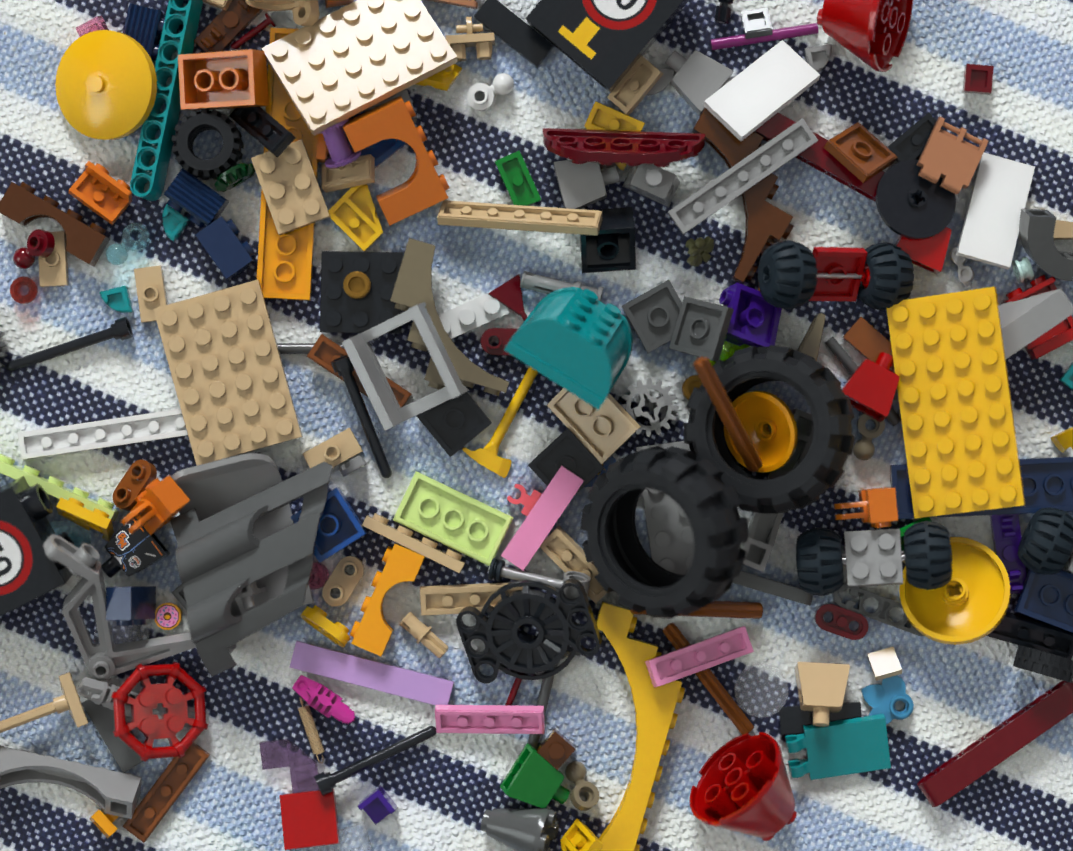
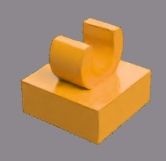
[90,810,119,839]

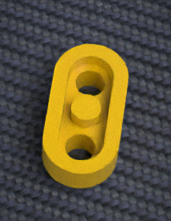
[300,605,351,647]

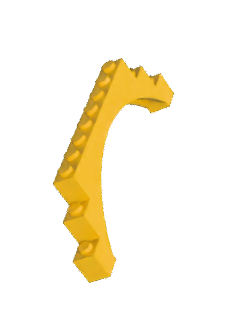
[596,601,685,851]

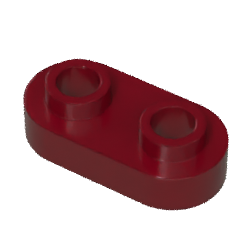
[481,328,518,356]
[814,603,868,640]

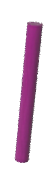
[710,23,818,50]

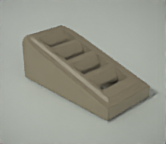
[797,313,826,361]

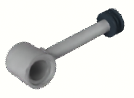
[488,558,591,599]

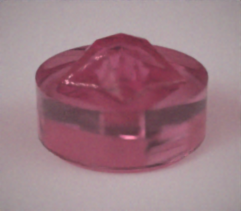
[309,562,329,590]

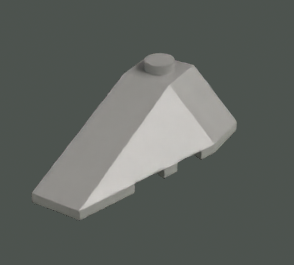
[999,288,1073,359]

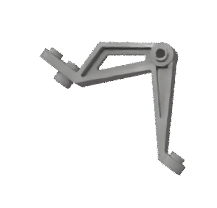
[43,534,236,680]

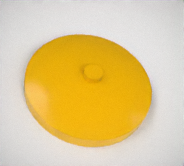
[55,30,157,140]
[899,537,1011,645]

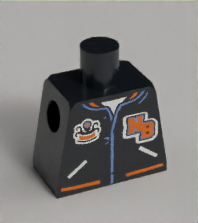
[102,518,170,578]

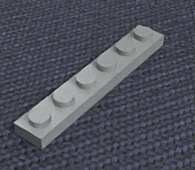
[667,118,818,235]

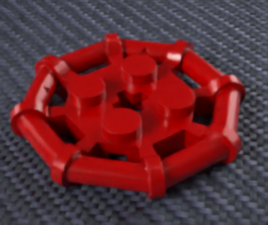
[111,661,209,761]

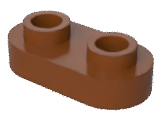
[113,460,157,511]

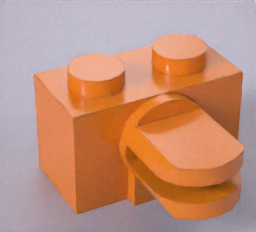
[121,475,190,535]
[834,487,898,528]

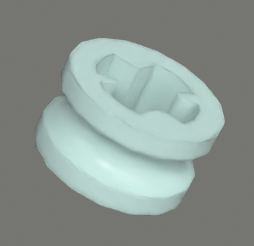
[1012,257,1034,283]

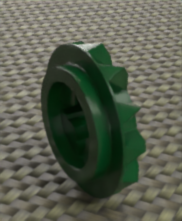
[214,163,255,192]

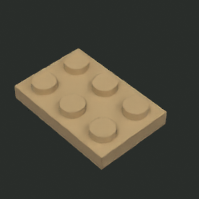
[251,139,330,235]
[547,388,641,464]

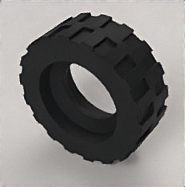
[1013,645,1073,683]

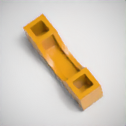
[349,543,425,656]

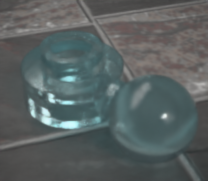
[106,223,150,265]

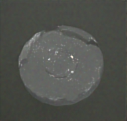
[734,663,789,718]

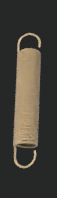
[298,697,324,764]

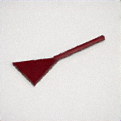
[488,274,527,321]

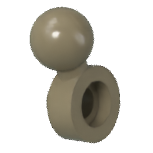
[853,413,885,460]
[565,761,599,811]

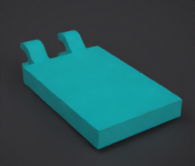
[785,714,891,780]

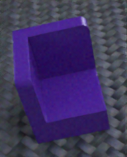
[357,785,397,825]

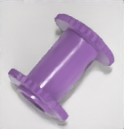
[319,119,361,168]

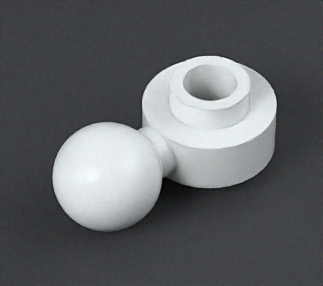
[467,73,514,111]

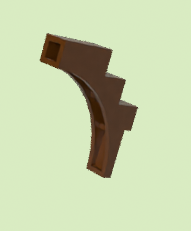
[692,108,794,284]

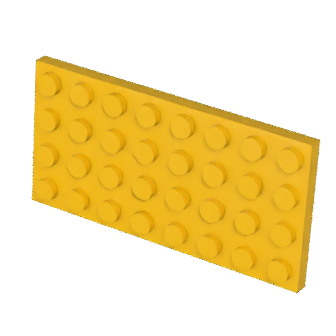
[886,286,1025,519]

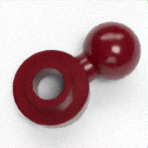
[13,229,55,269]

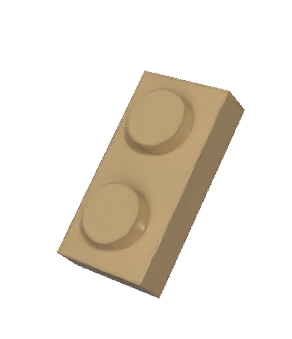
[607,55,663,115]

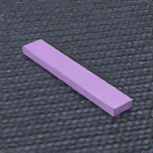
[290,640,454,705]

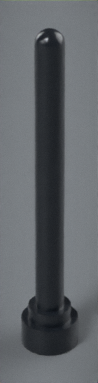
[7,317,133,372]
[331,355,392,478]
[314,726,437,796]

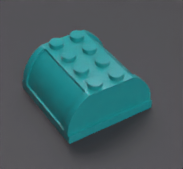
[504,287,633,410]

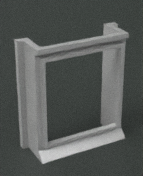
[342,302,469,431]

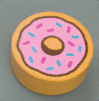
[154,602,182,630]

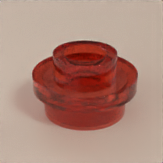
[10,277,38,304]

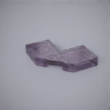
[259,738,320,793]

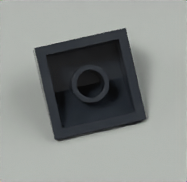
[579,207,636,273]

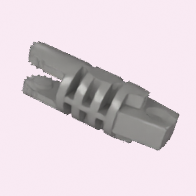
[77,677,138,717]

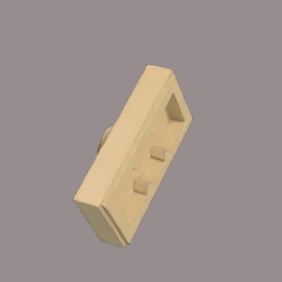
[322,154,375,193]
[38,231,69,287]
[134,265,167,323]
[303,427,363,468]

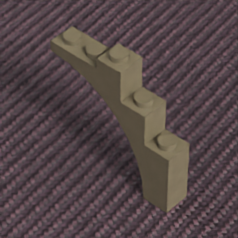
[390,238,509,396]

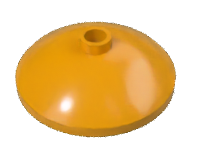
[724,391,798,472]

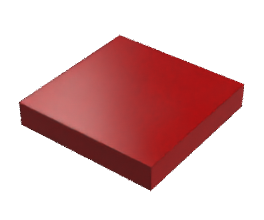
[280,789,340,850]

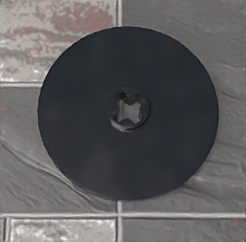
[875,159,956,240]

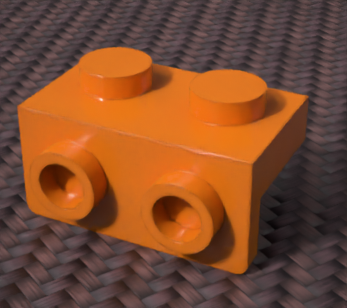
[68,161,132,225]

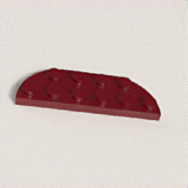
[543,128,705,167]

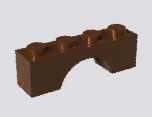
[0,182,110,266]

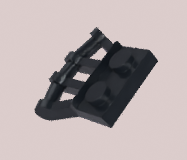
[887,112,944,203]

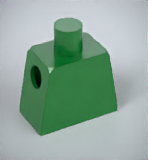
[500,743,570,809]

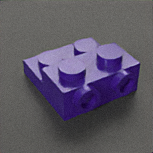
[719,283,782,347]

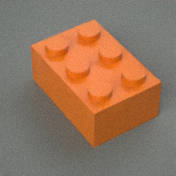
[178,49,269,111]

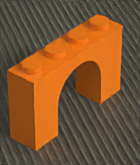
[342,96,450,226]

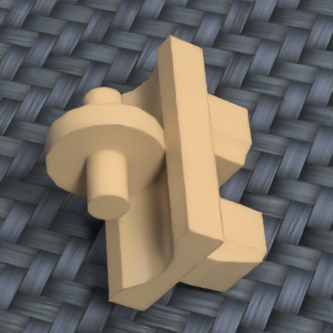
[445,16,495,62]

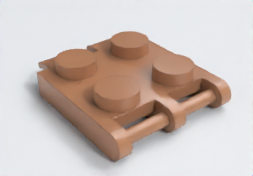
[917,116,989,194]

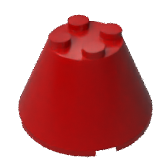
[817,0,913,72]
[690,732,797,841]

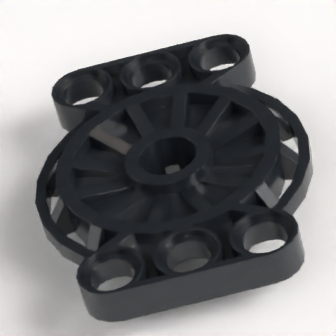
[456,579,602,683]

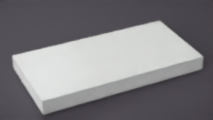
[703,40,820,141]
[956,153,1035,270]

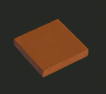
[824,122,897,183]

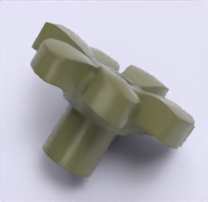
[685,236,714,267]

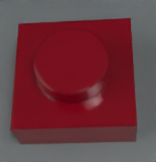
[963,64,994,95]

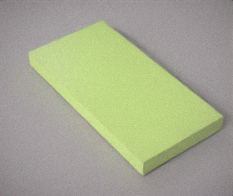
[393,471,514,566]

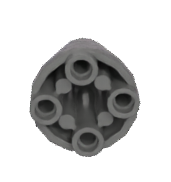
[481,808,559,851]

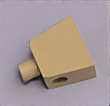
[795,662,850,727]

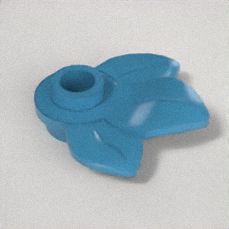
[861,675,914,725]

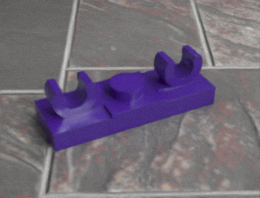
[990,514,1027,594]

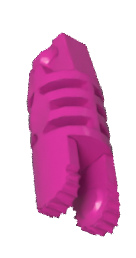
[292,675,355,724]

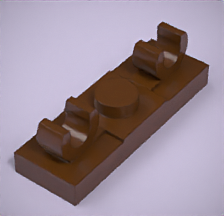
[194,0,263,53]

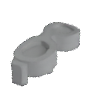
[951,247,974,287]

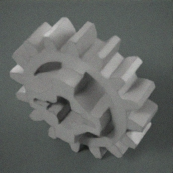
[621,378,679,437]

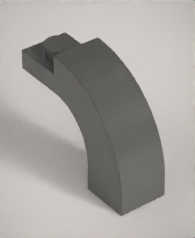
[1019,209,1073,281]

